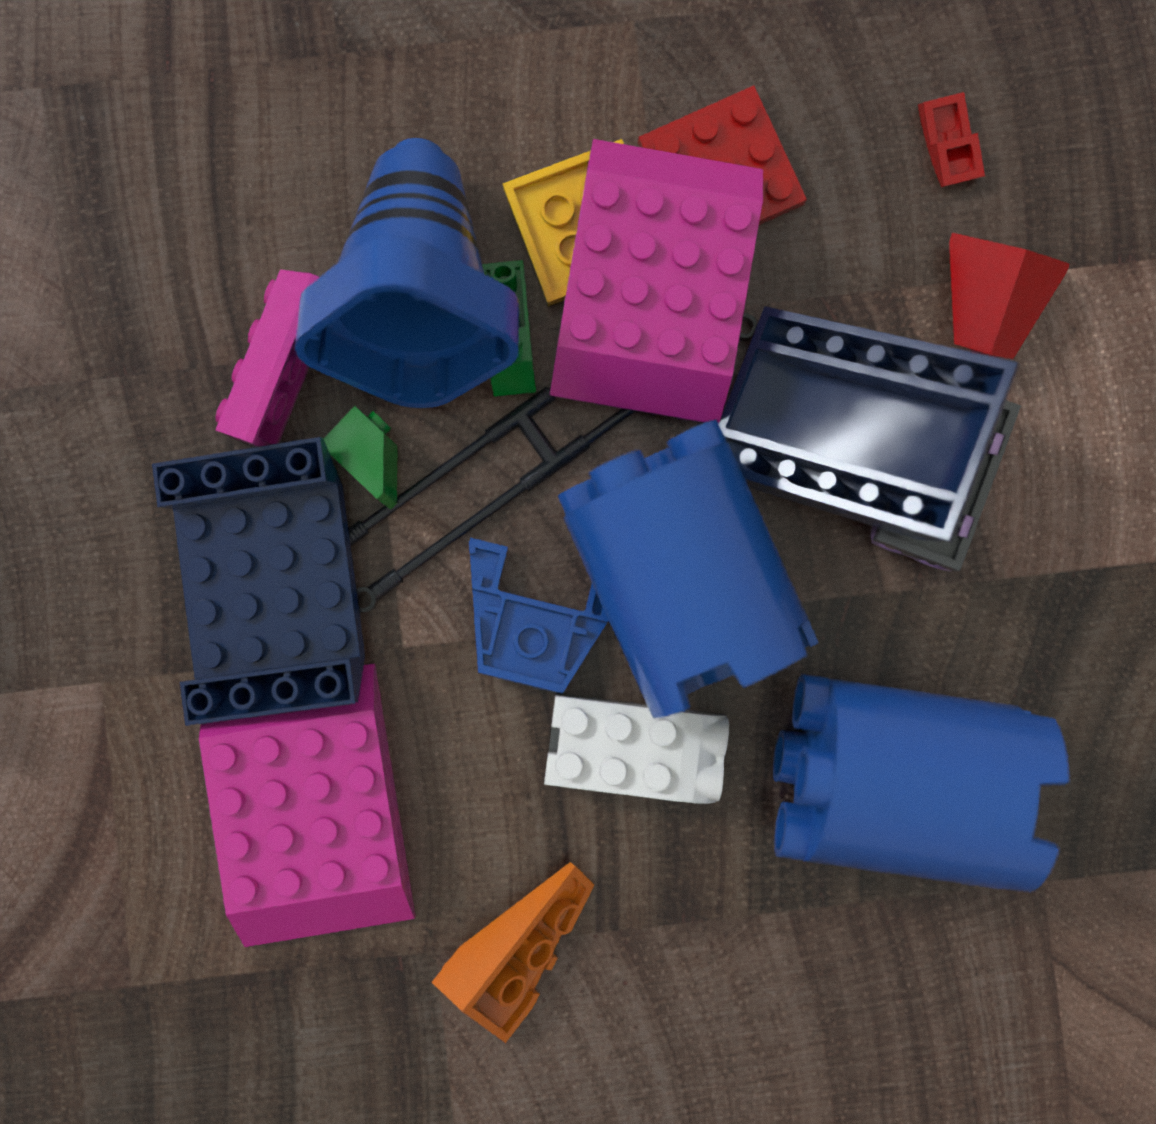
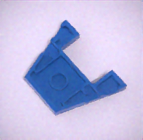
[469,538,609,694]

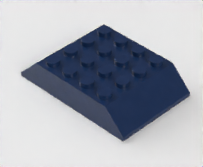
[719,306,1019,543]

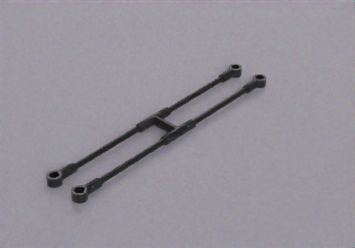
[348,313,757,612]

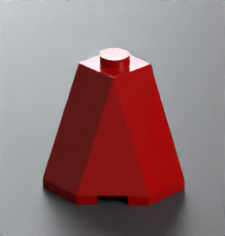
[949,233,1070,360]

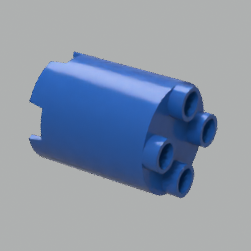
[557,419,818,718]
[773,674,1069,892]

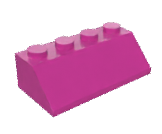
[215,269,320,447]

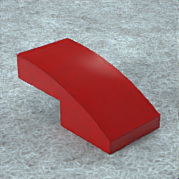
[918,92,985,187]

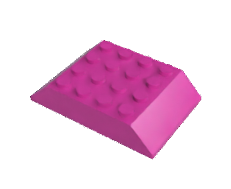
[550,139,763,423]
[199,663,416,947]

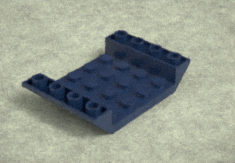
[152,437,365,726]

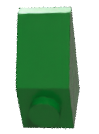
[324,406,398,510]

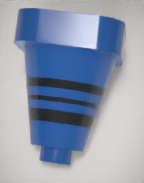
[295,138,519,408]

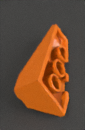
[431,862,594,1043]

